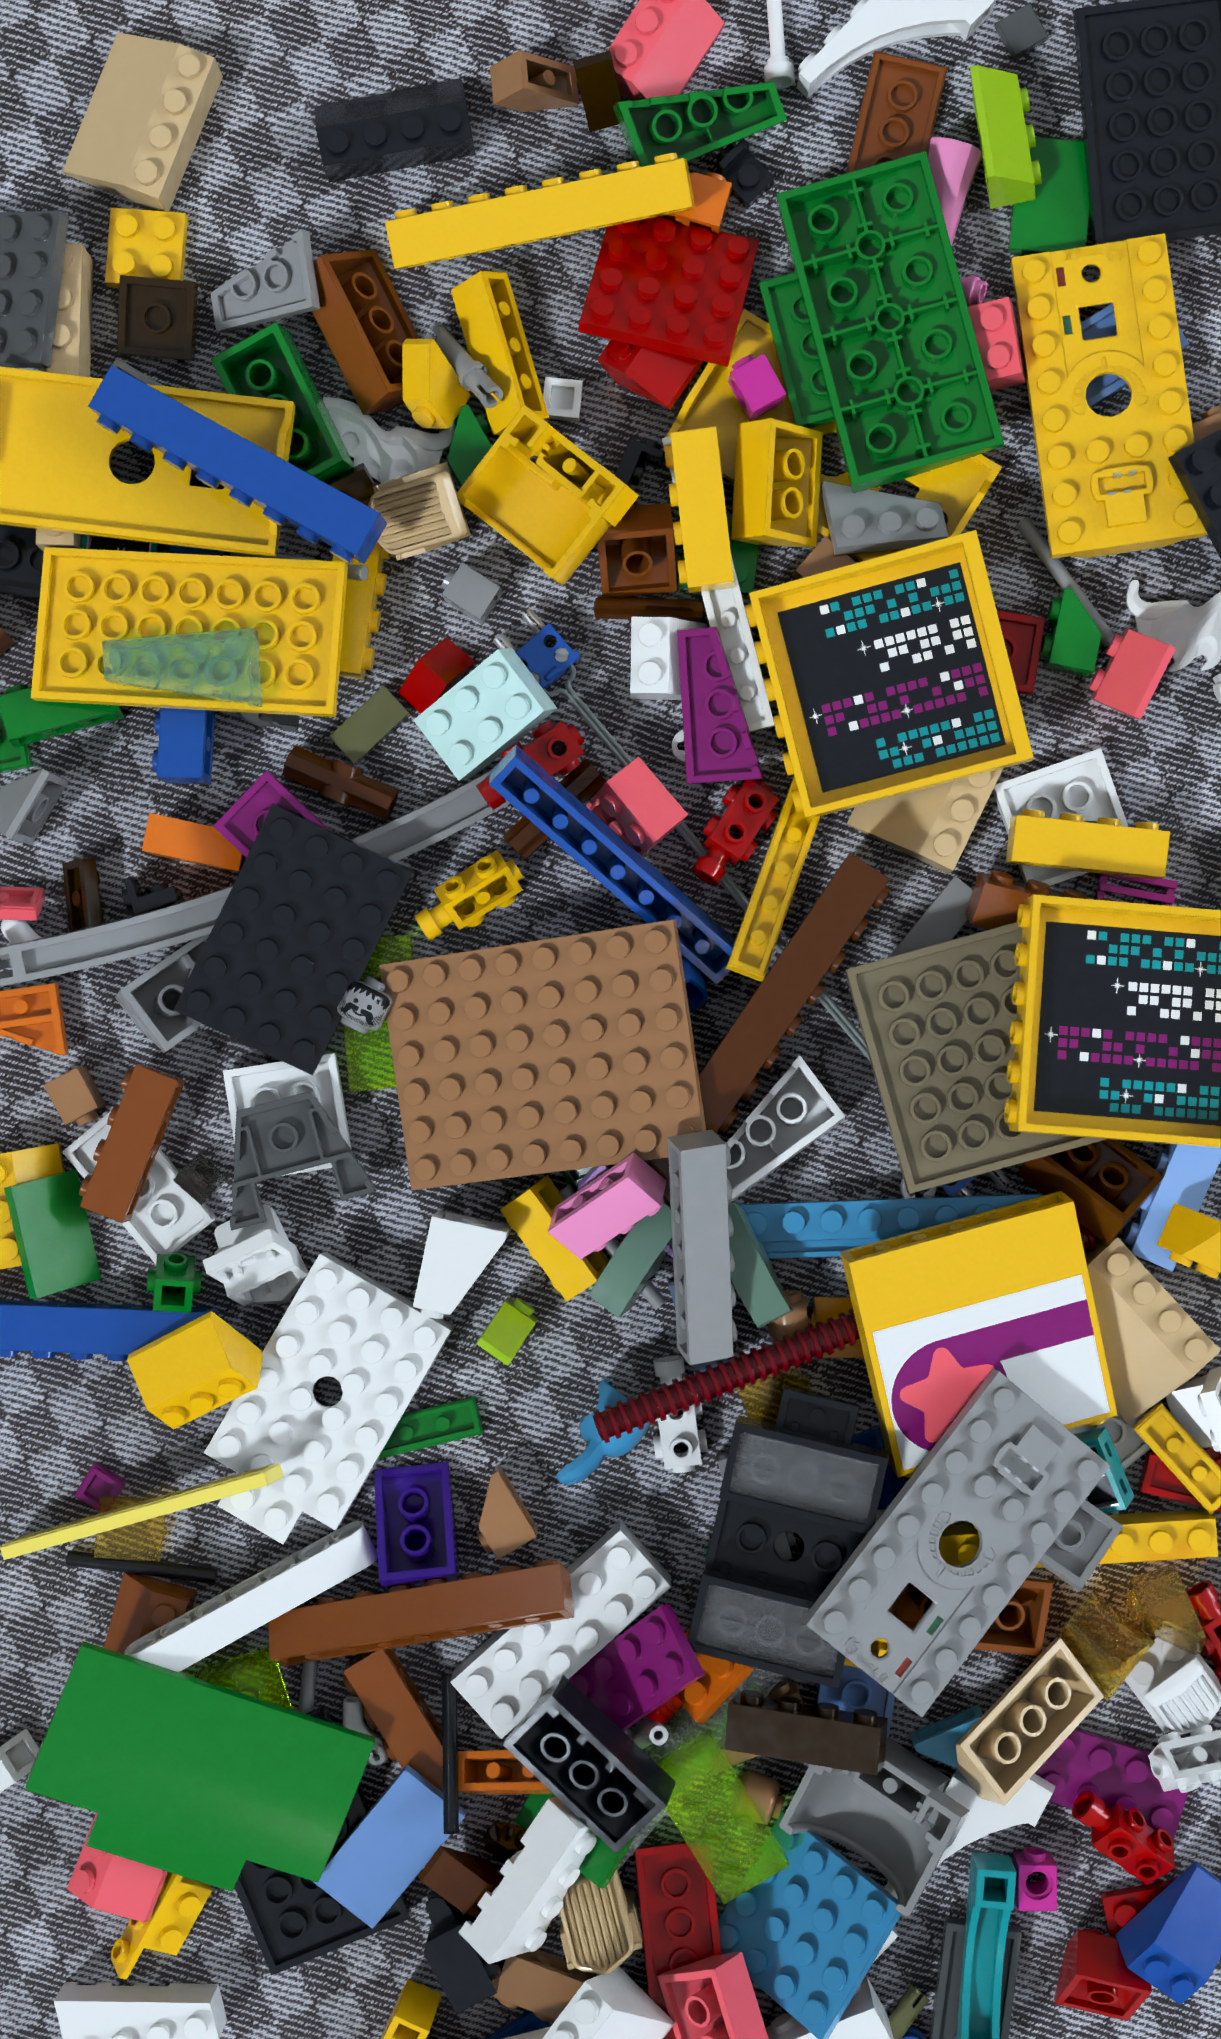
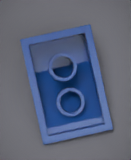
[1115,1861,1221,2005]

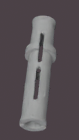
[426,324,503,408]

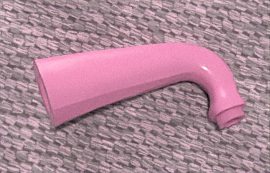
[928,137,987,306]

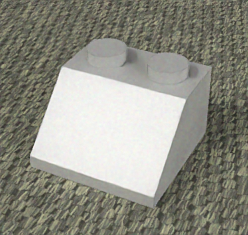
[630,617,707,700]

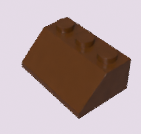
[1017,1139,1164,1246]

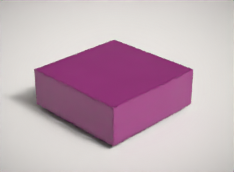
[74,1462,128,1513]

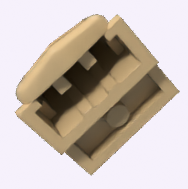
[369,461,471,561]
[560,1870,642,1975]

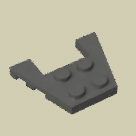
[230,1091,376,1231]

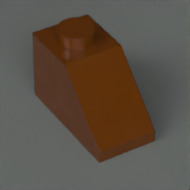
[418,1846,503,1917]

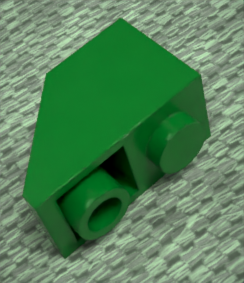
[447,404,492,487]
[1039,588,1102,677]

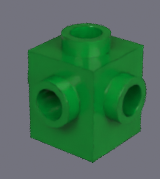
[146,1253,202,1313]

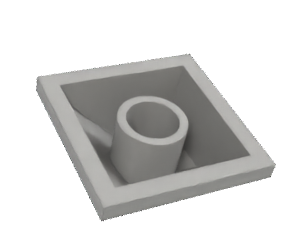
[0,769,69,845]

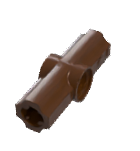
[282,745,400,821]
[502,759,607,861]

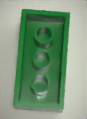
[211,322,355,482]

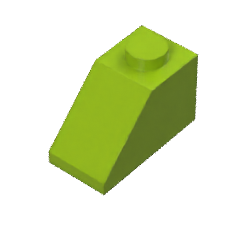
[476,1297,538,1366]

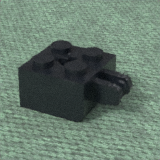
[424,1890,502,2014]

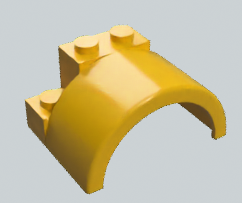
[456,404,639,585]

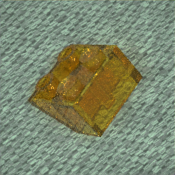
[1056,1591,1155,1702]

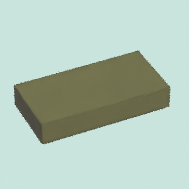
[329,685,411,765]

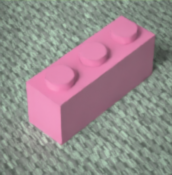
[548,1152,667,1260]

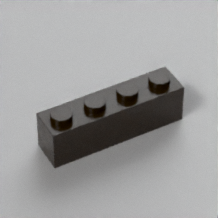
[725,1690,888,1776]

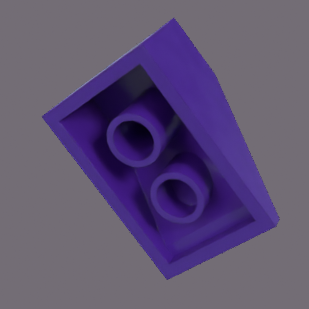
[374,1462,460,1593]

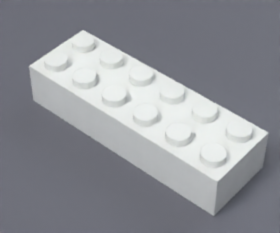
[450,1520,671,1739]

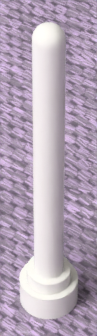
[764,0,795,89]

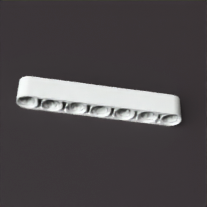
[124,1521,378,1672]

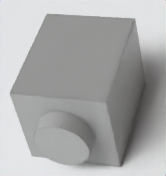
[441,563,503,625]

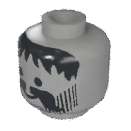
[337,975,393,1035]

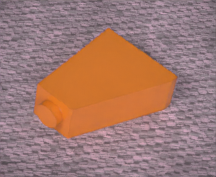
[142,813,246,872]

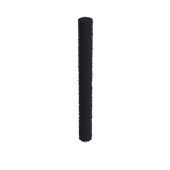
[66,1550,218,1584]
[442,1675,459,1834]

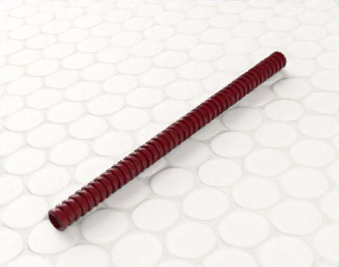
[592,1223,1096,1443]

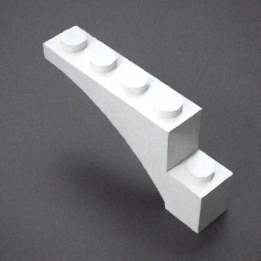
[797,0,996,99]
[884,1770,1056,1899]

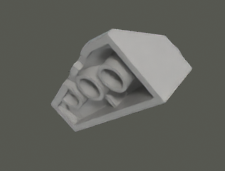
[115,934,210,1053]

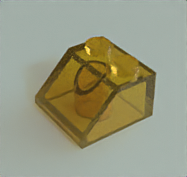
[1125,1564,1206,1655]

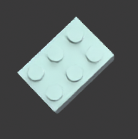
[413,648,557,781]

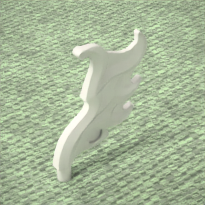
[323,397,458,489]
[1126,580,1221,672]

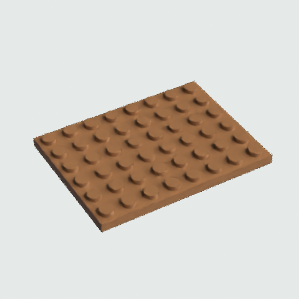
[379,919,706,1191]

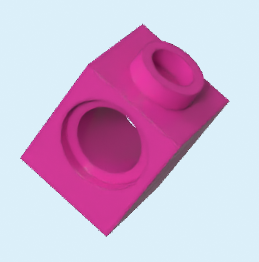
[728,354,786,422]
[1012,1847,1057,1911]

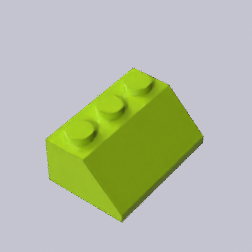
[970,65,1042,209]

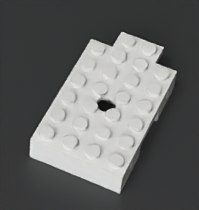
[204,1252,454,1544]

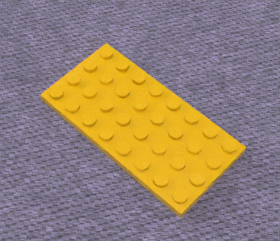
[31,547,348,718]

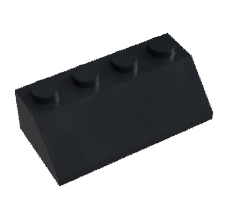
[314,78,476,183]
[502,1675,676,1853]

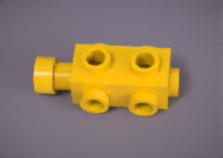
[414,849,524,941]

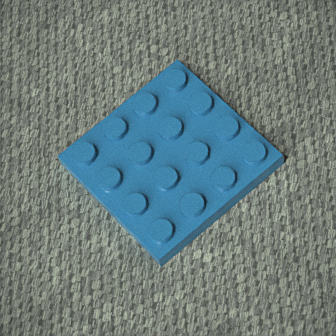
[718,1811,901,2039]

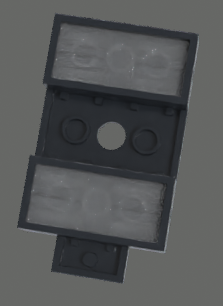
[688,1387,889,1689]

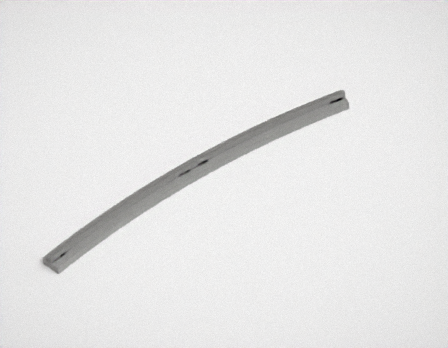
[0,740,581,987]

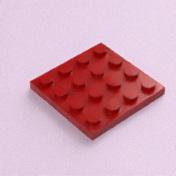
[578,216,759,367]

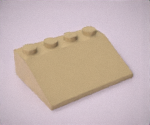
[62,32,223,212]
[846,768,1004,874]
[1085,1237,1221,1424]

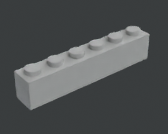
[667,1129,737,1365]

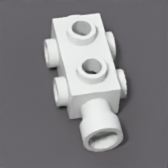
[653,1355,708,1473]
[1148,1725,1221,1793]

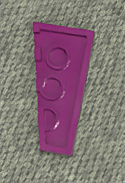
[677,627,764,784]

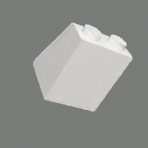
[413,1210,511,1319]
[542,1967,675,2039]

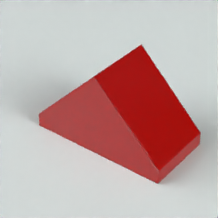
[398,637,475,714]

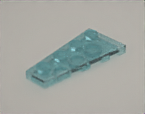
[102,628,262,708]

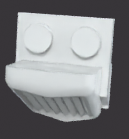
[202,1204,309,1306]
[1166,1366,1221,1453]
[1116,1623,1221,1735]

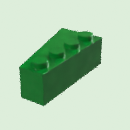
[613,82,787,167]

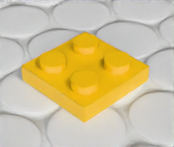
[105,208,188,288]

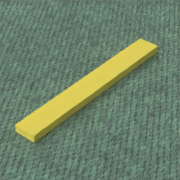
[0,1463,284,1560]

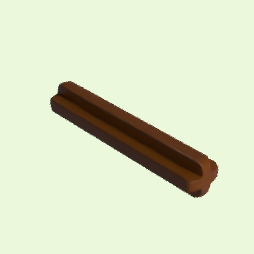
[594,597,705,622]

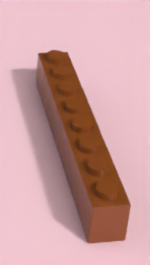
[268,1560,574,1667]

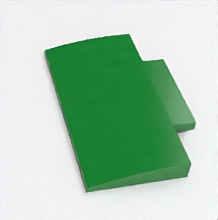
[759,151,1004,493]
[25,1641,375,1892]

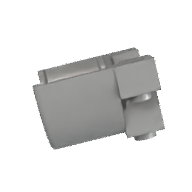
[779,1738,970,1917]

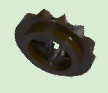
[483,1822,527,1864]

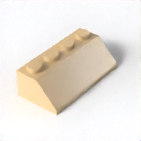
[956,1637,1104,1806]

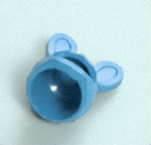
[556,1376,650,1486]

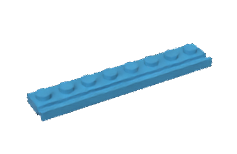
[738,1193,1043,1259]

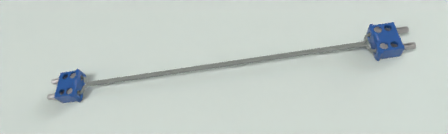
[493,609,1009,1196]

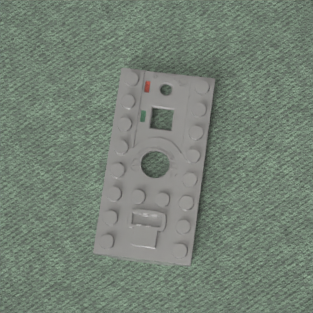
[801,1369,1110,1718]

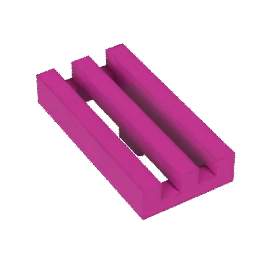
[1095,874,1178,906]

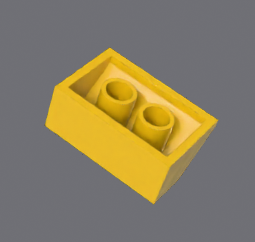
[731,418,823,548]
[0,1143,65,1270]
[1157,1203,1221,1279]
[127,1311,263,1430]

